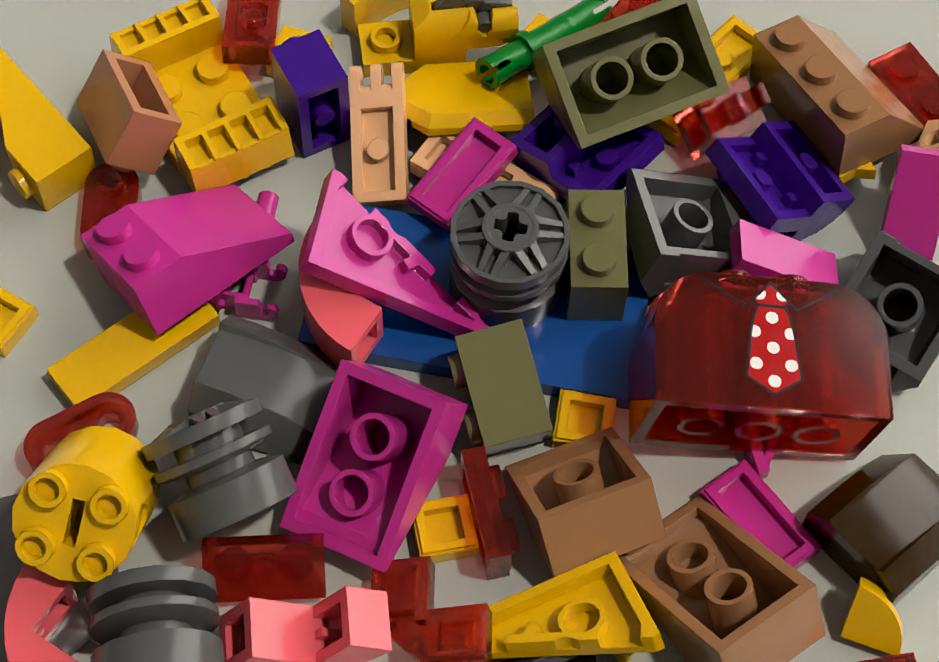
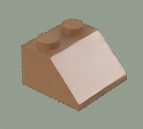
[505,427,667,577]

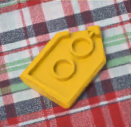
[405,61,534,136]

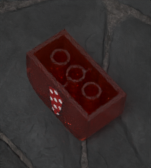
[628,269,894,461]

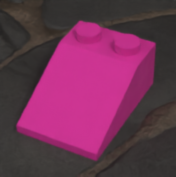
[80,184,295,335]
[279,359,469,572]

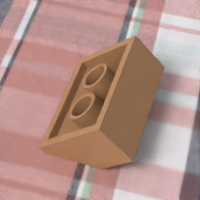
[749,15,924,178]

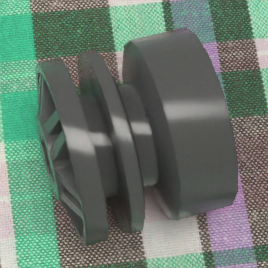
[449,181,570,328]
[141,396,299,543]
[86,565,225,662]

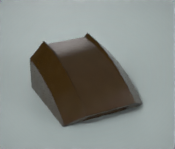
[802,453,939,606]

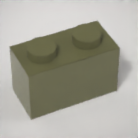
[565,189,629,321]
[447,318,553,457]

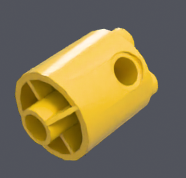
[12,426,160,582]

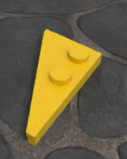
[421,551,665,661]

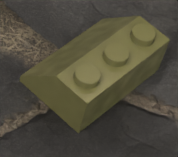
[530,0,731,150]

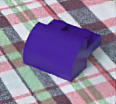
[510,105,665,204]
[705,121,856,241]

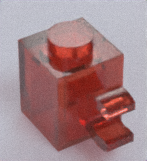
[672,76,772,161]

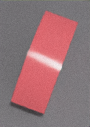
[299,221,384,367]
[4,564,79,662]
[219,586,392,662]

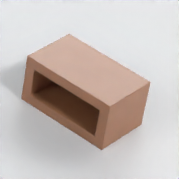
[76,49,182,175]

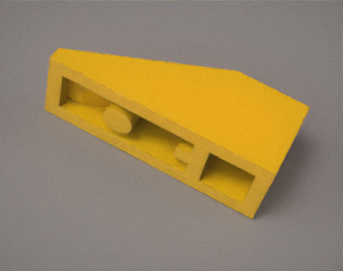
[0,47,99,212]

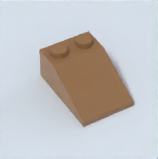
[618,495,826,662]

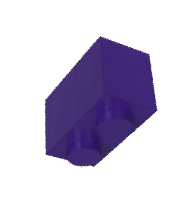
[270,29,351,158]

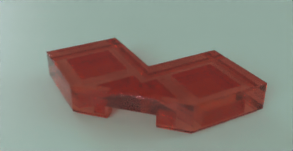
[371,556,492,662]

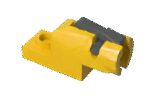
[358,0,519,78]

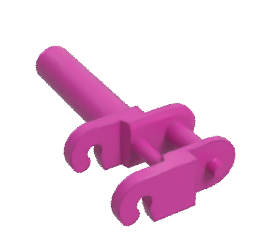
[209,191,288,321]

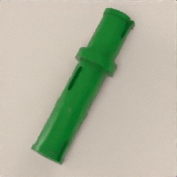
[475,0,613,90]

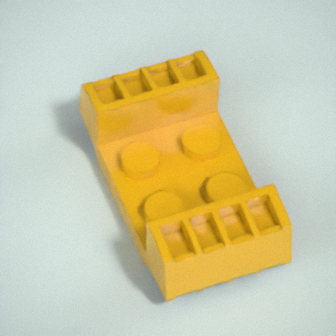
[109,0,295,192]

